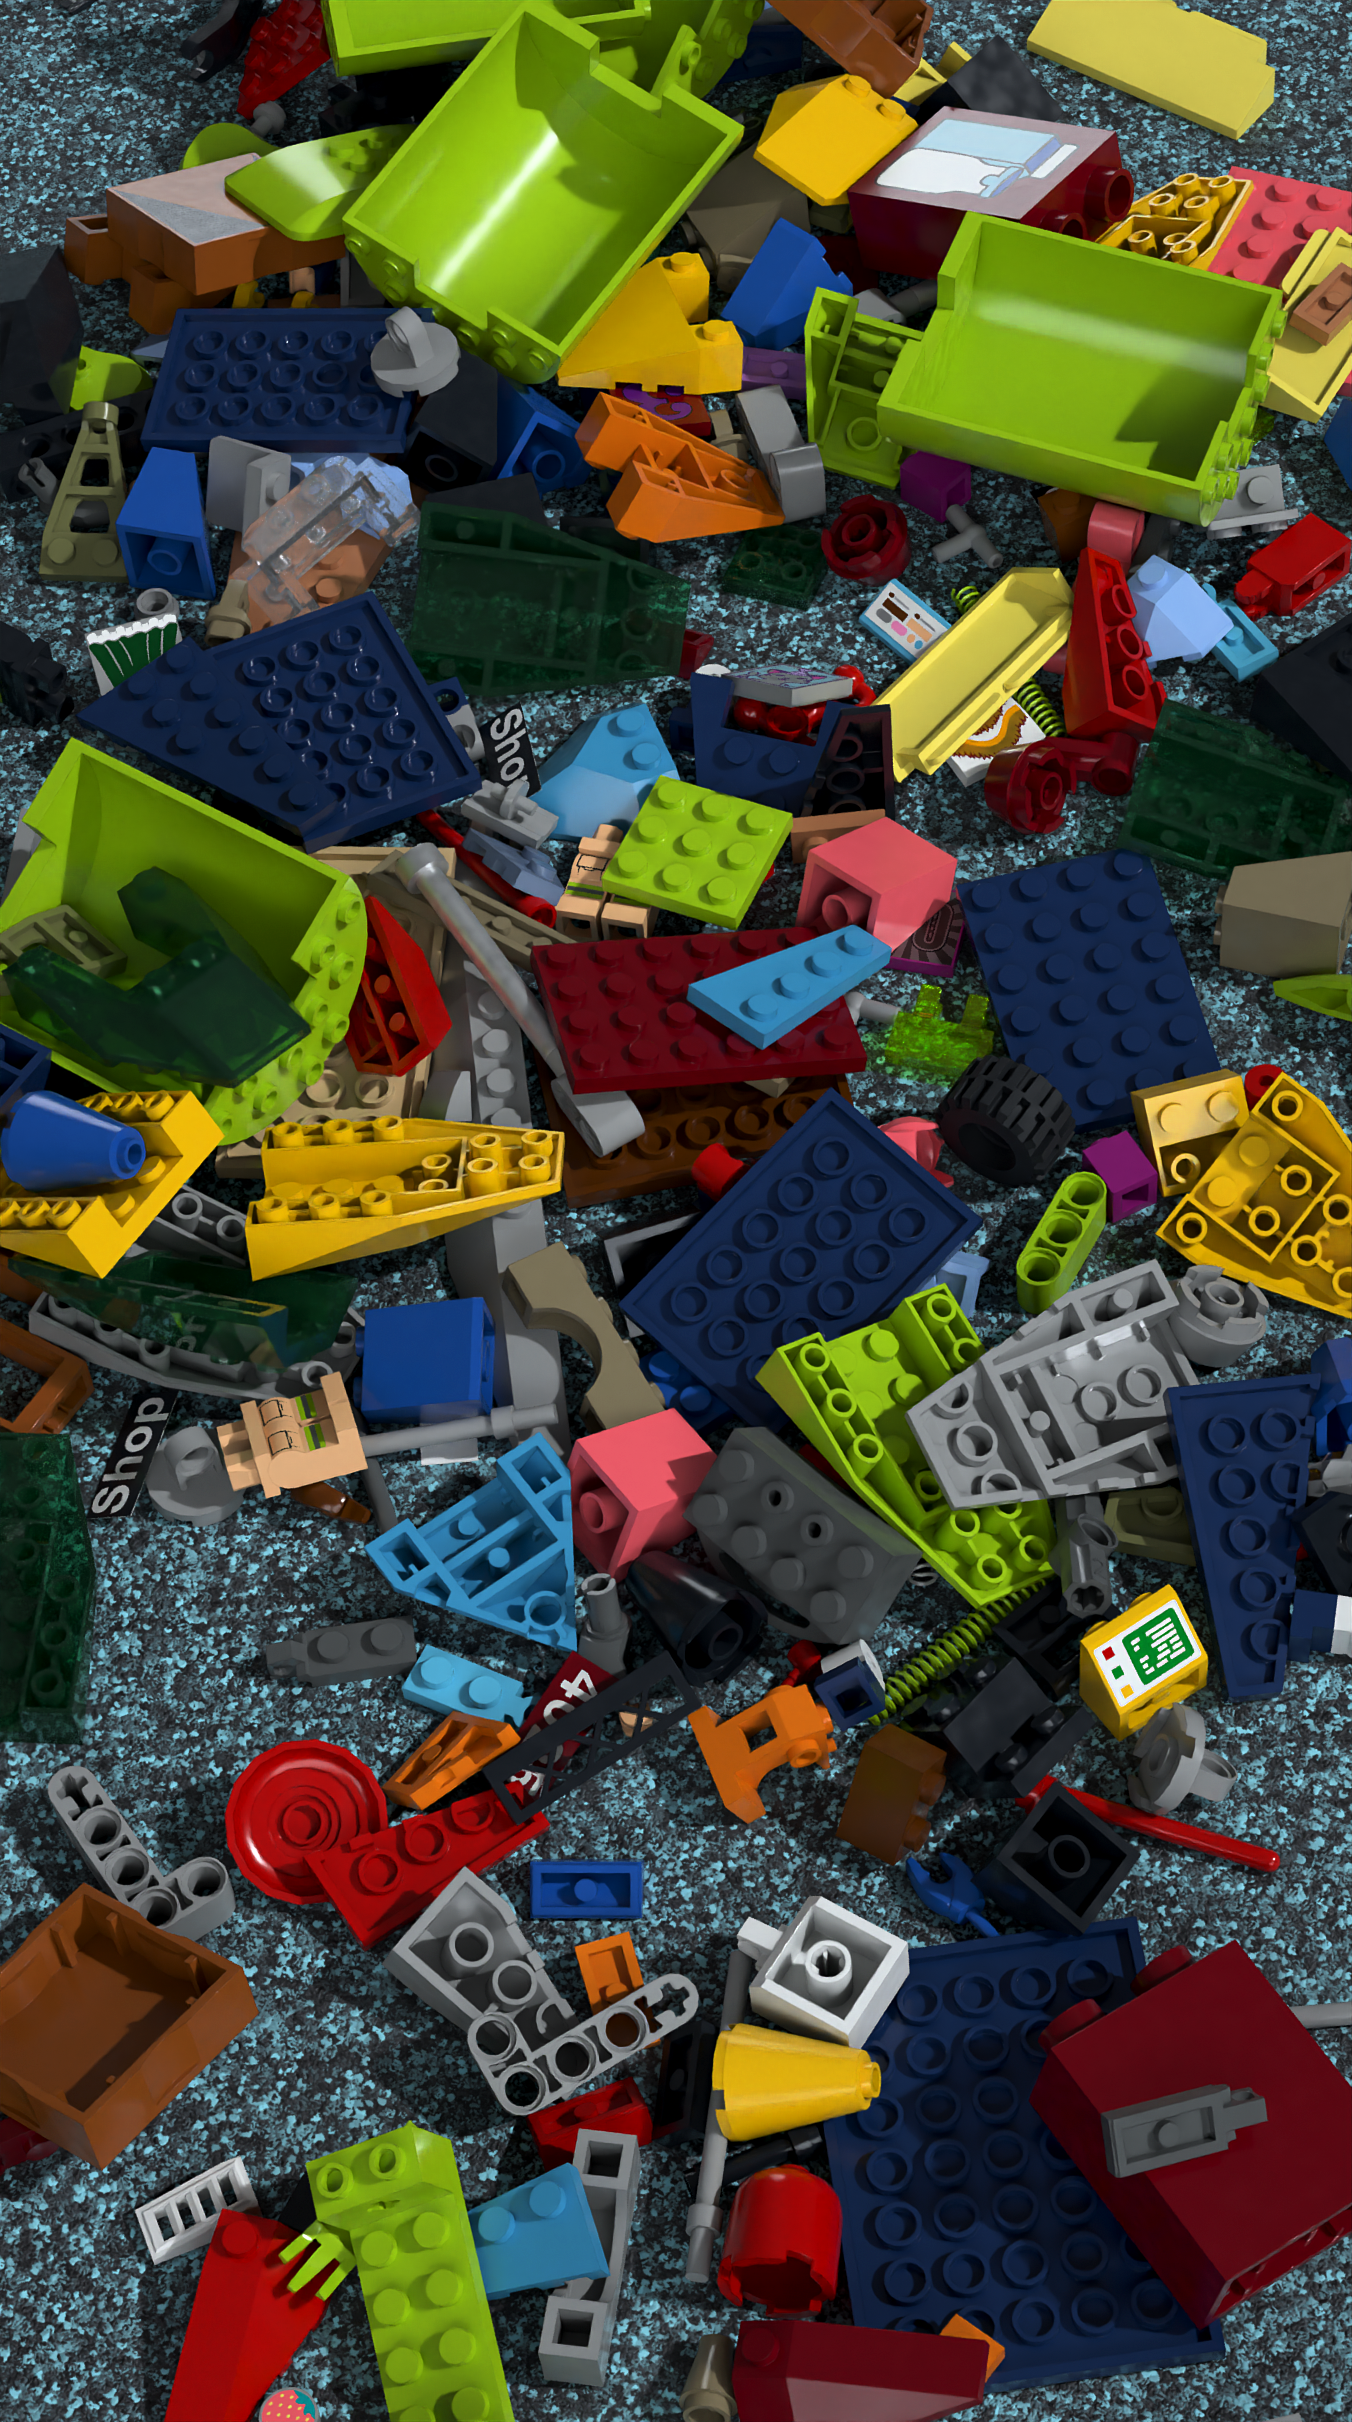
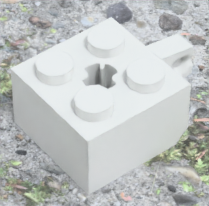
[737,1896,910,2049]

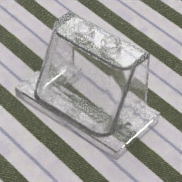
[231,456,424,625]

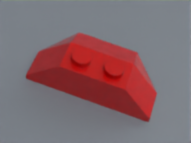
[344,895,453,1078]

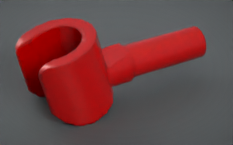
[779,1639,823,1688]

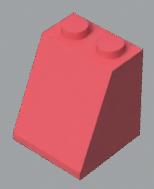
[795,817,958,953]
[567,1408,718,1583]

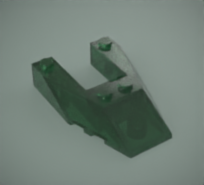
[1,866,312,1089]

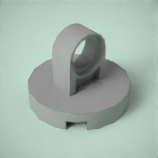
[370,306,461,397]
[145,1426,247,1527]
[1128,1703,1238,1815]

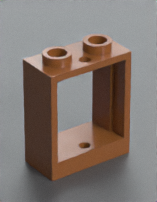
[0,1317,95,1465]

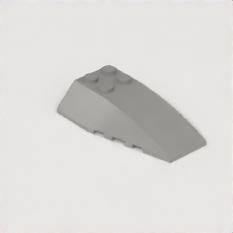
[904,1258,1200,1511]

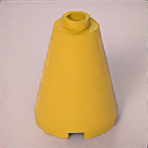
[712,2023,881,2142]

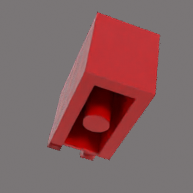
[1234,512,1352,622]

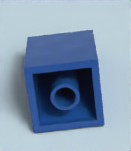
[115,447,217,601]
[353,1297,496,1424]

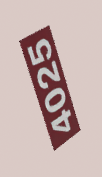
[503,1651,619,1801]

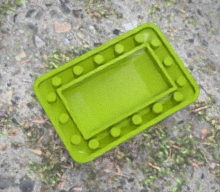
[224,124,419,241]

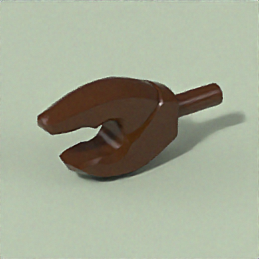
[280,1481,371,1524]

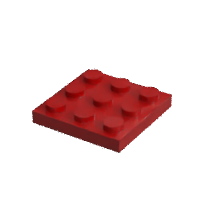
[236,0,331,120]

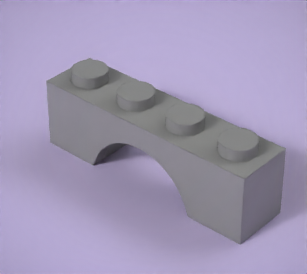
[538,2128,642,2387]

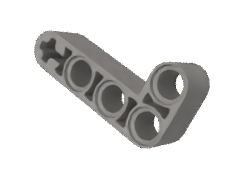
[735,384,826,524]
[48,1766,236,1941]
[466,1973,699,2116]

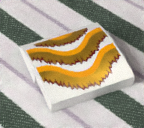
[946,697,1046,788]

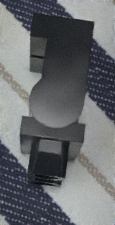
[0,621,75,728]

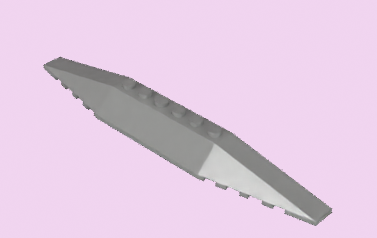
[428,833,572,1466]

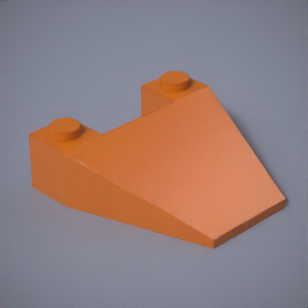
[575,391,786,543]

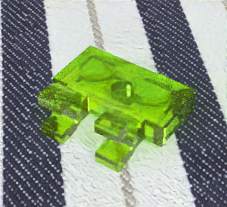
[885,983,994,1078]

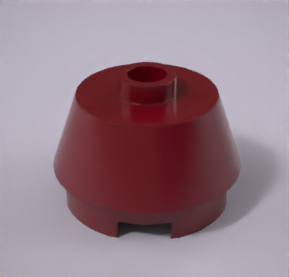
[821,494,912,587]
[984,740,1077,835]

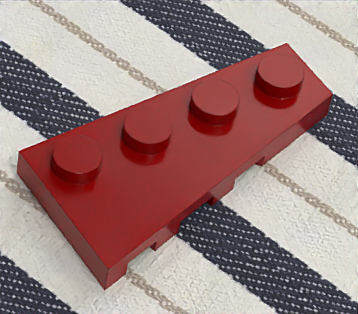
[302,1780,550,1952]

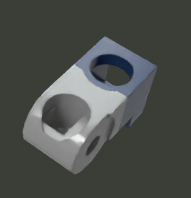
[428,676,485,762]

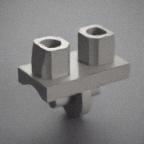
[460,779,559,851]

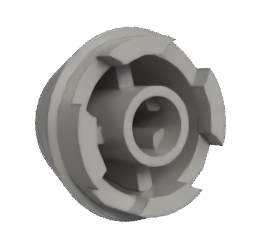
[1167,1265,1269,1367]

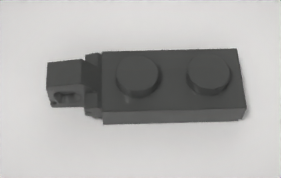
[265,1615,418,1688]
[1100,2084,1268,2178]

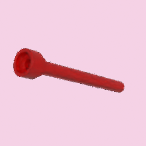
[416,809,557,929]
[1015,1772,1280,1872]

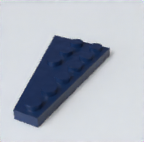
[75,636,342,838]
[1162,1373,1321,1704]

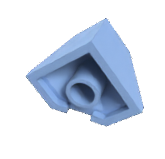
[1127,554,1234,669]

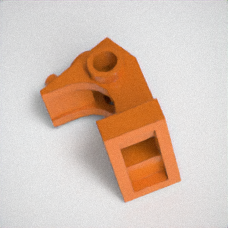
[687,1684,837,1824]

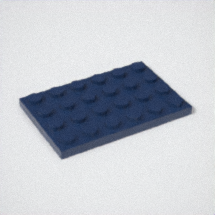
[140,308,436,453]
[204,590,483,855]
[956,843,1222,1135]
[618,1087,983,1437]

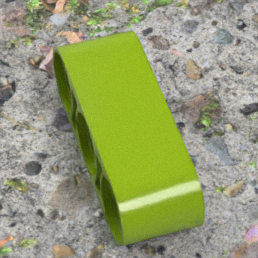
[1016,1171,1107,1315]

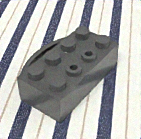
[682,1426,923,1645]

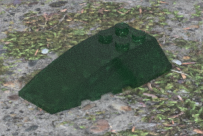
[404,501,692,698]
[1115,698,1352,881]
[8,1249,358,1373]

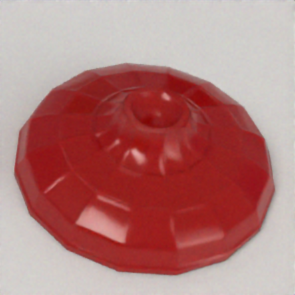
[225,1739,389,1905]

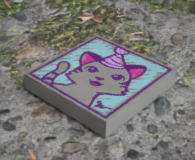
[721,663,853,708]

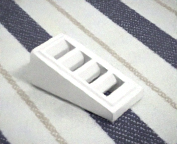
[135,2155,263,2265]

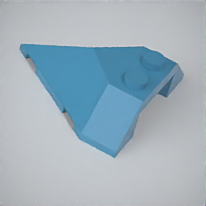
[528,702,680,843]
[364,1432,577,1653]

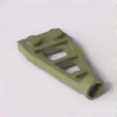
[39,401,129,583]
[0,904,128,996]

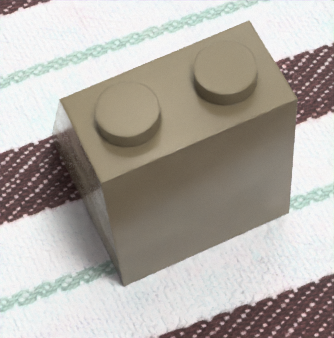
[678,140,811,281]
[1213,851,1352,979]

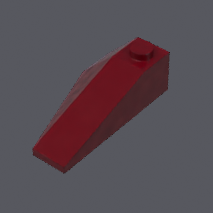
[731,2320,990,2422]

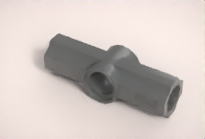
[1048,1492,1118,1619]

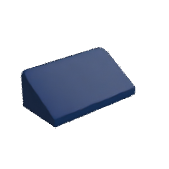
[530,1859,644,1918]

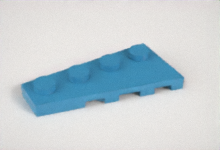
[687,924,892,1050]
[467,2162,611,2301]

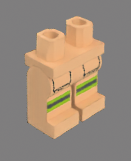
[554,824,660,942]
[216,1371,368,1499]

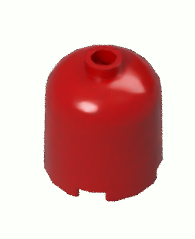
[716,2164,843,2319]

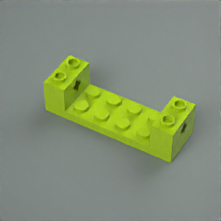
[305,2124,515,2422]

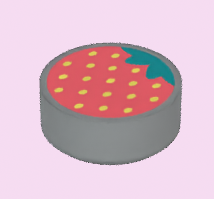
[259,2387,321,2422]

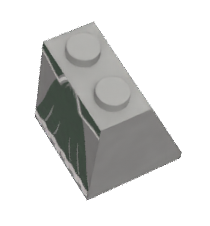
[84,611,182,752]

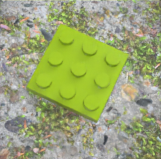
[601,775,793,931]

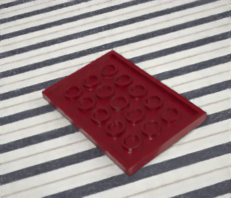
[530,926,867,1095]

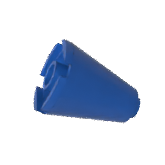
[0,1090,146,1193]

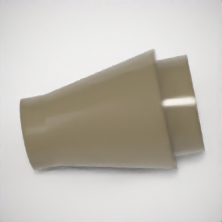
[679,2334,738,2422]

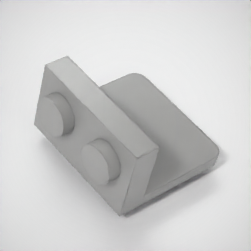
[205,435,292,555]

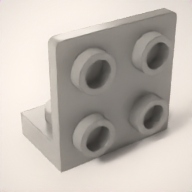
[1192,464,1299,540]

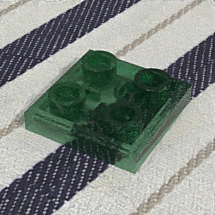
[722,524,830,611]

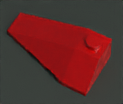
[1062,547,1172,744]
[164,2208,340,2422]

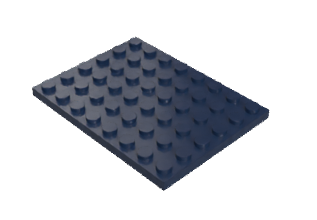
[822,1916,1226,2394]

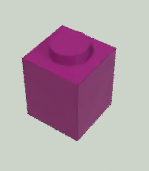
[900,451,971,523]
[1082,1130,1158,1223]

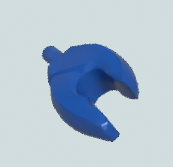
[905,1852,1000,1938]

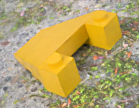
[554,252,743,395]

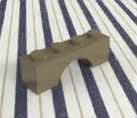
[502,1241,666,1435]

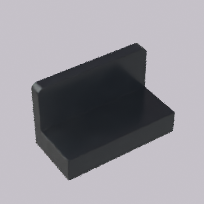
[651,2019,742,2152]

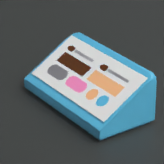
[859,578,951,666]

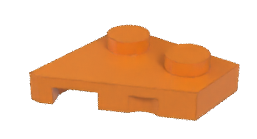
[381,1711,521,1811]

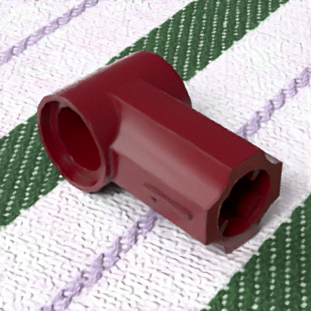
[1045,732,1140,796]

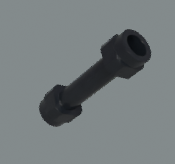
[682,2123,824,2204]

